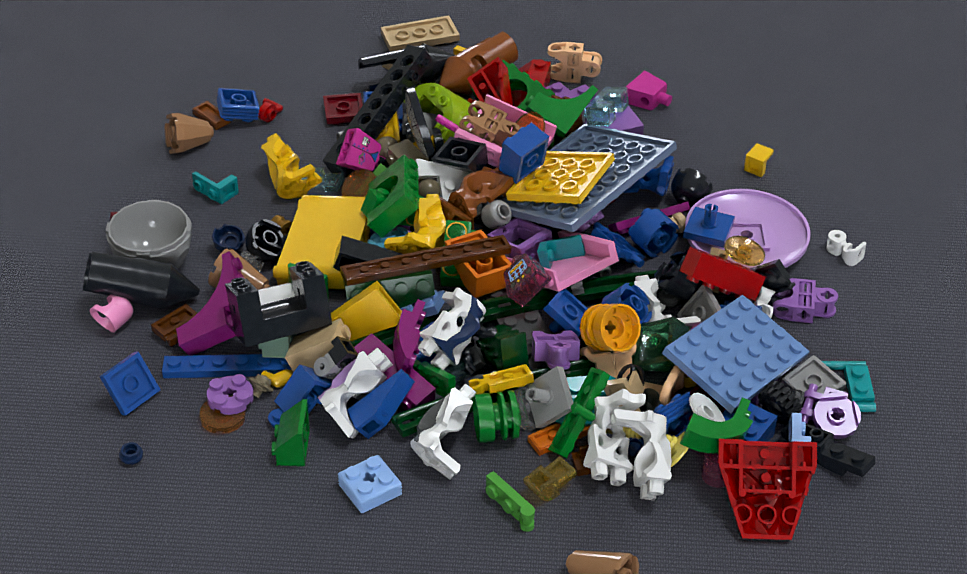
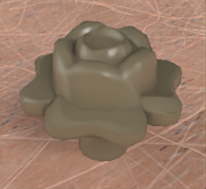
[248,374,274,398]

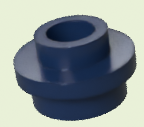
[119,442,143,464]

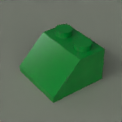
[272,399,310,466]

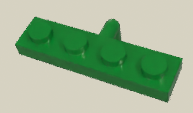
[548,367,610,458]

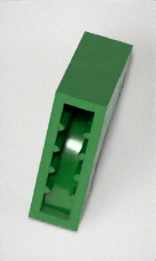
[525,85,598,139]

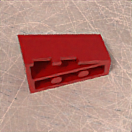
[467,57,513,106]

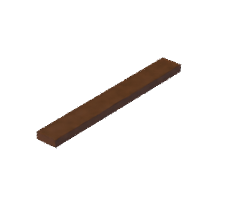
[340,235,512,286]

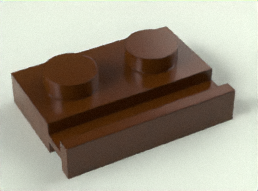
[151,304,197,347]

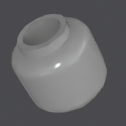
[481,200,512,230]

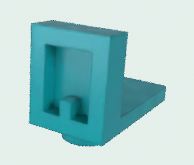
[192,171,239,205]
[537,235,585,269]

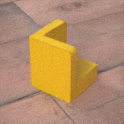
[744,143,774,177]

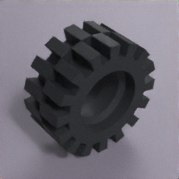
[758,381,802,425]

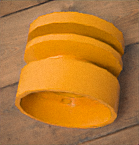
[580,304,641,352]

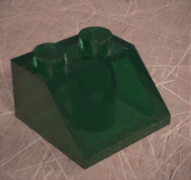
[634,316,689,372]

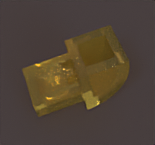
[523,456,577,501]

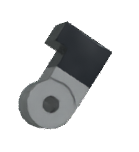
[314,336,358,379]

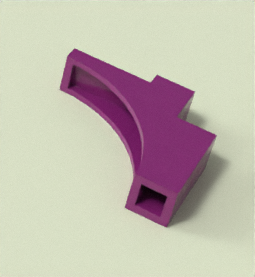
[176,251,245,356]

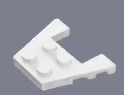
[415,159,482,217]

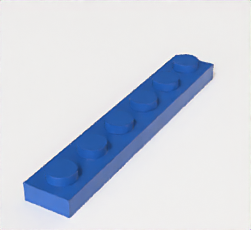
[162,354,292,378]

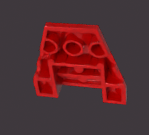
[718,439,817,540]

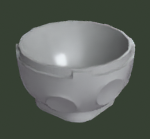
[106,200,192,268]

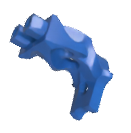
[624,156,674,196]

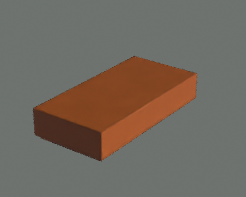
[192,101,231,130]

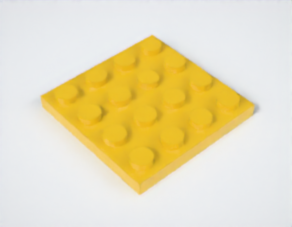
[506,151,615,205]

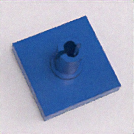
[683,204,735,248]
[543,288,588,337]
[100,352,160,415]

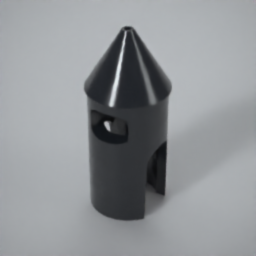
[358,43,455,92]
[82,251,200,310]

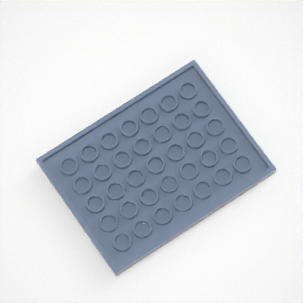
[482,123,677,232]

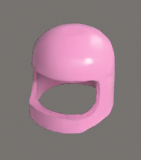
[90,295,133,333]

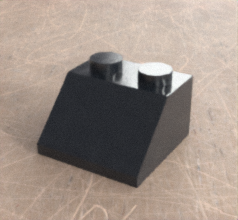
[432,137,488,173]

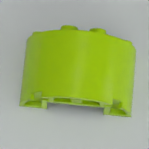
[403,83,478,141]

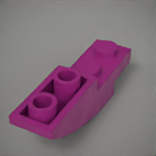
[393,299,427,372]

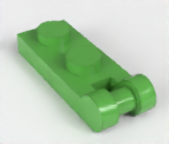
[485,471,535,532]

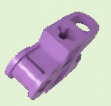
[772,278,838,323]
[531,330,580,370]

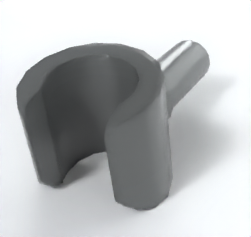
[571,280,585,296]

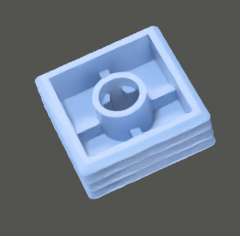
[338,455,402,513]

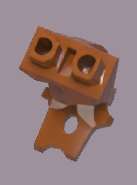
[448,167,514,230]

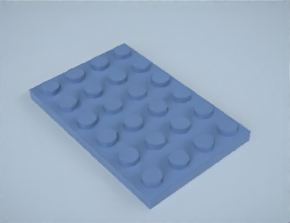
[662,295,810,414]

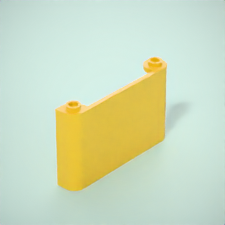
[273,195,371,290]

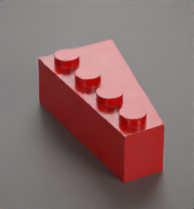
[679,247,766,301]

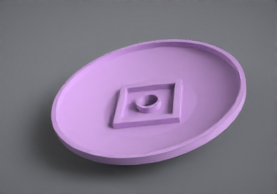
[685,189,810,268]

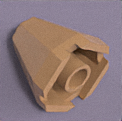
[164,113,214,154]

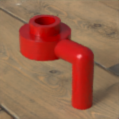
[258,98,283,123]

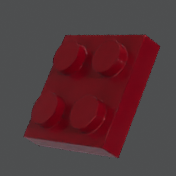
[323,93,363,124]

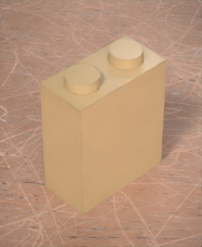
[285,318,351,372]

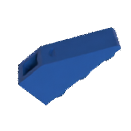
[347,369,415,439]

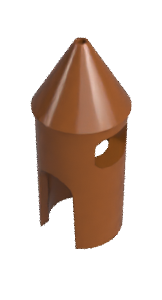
[439,31,518,95]

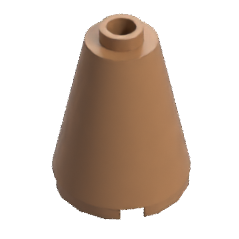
[208,248,271,290]
[566,550,639,574]

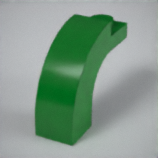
[680,397,753,454]

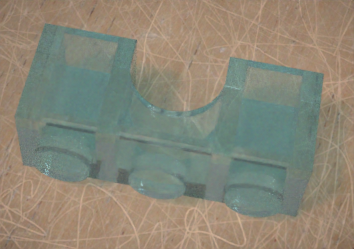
[584,86,629,127]

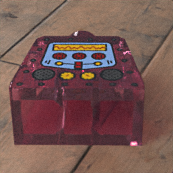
[504,253,552,307]

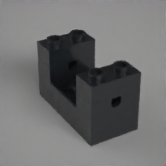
[225,261,332,347]

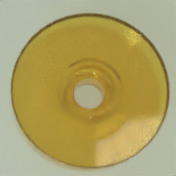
[724,236,765,266]

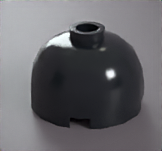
[671,168,713,207]
[245,219,287,262]

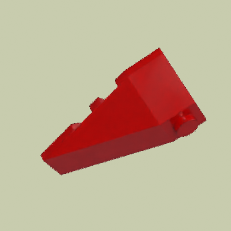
[512,59,551,107]

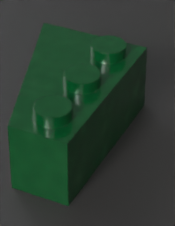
[476,324,529,372]

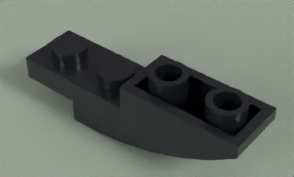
[781,423,875,477]

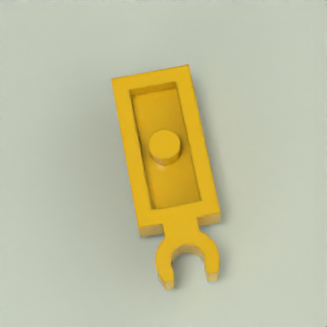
[468,364,534,394]

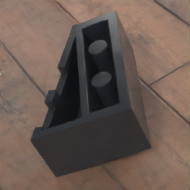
[333,235,402,271]

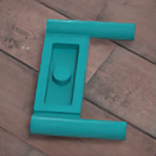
[822,361,876,412]

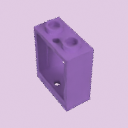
[487,217,553,263]

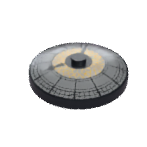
[405,86,436,163]

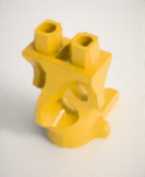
[261,133,323,199]
[384,194,446,254]

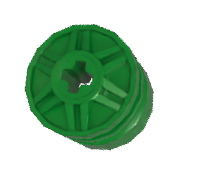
[472,390,521,443]

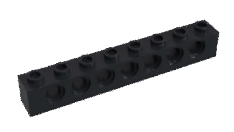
[322,45,433,178]

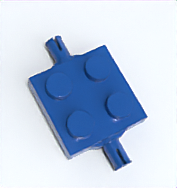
[591,222,645,268]

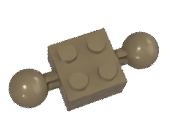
[377,136,440,198]

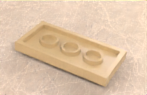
[381,15,460,51]

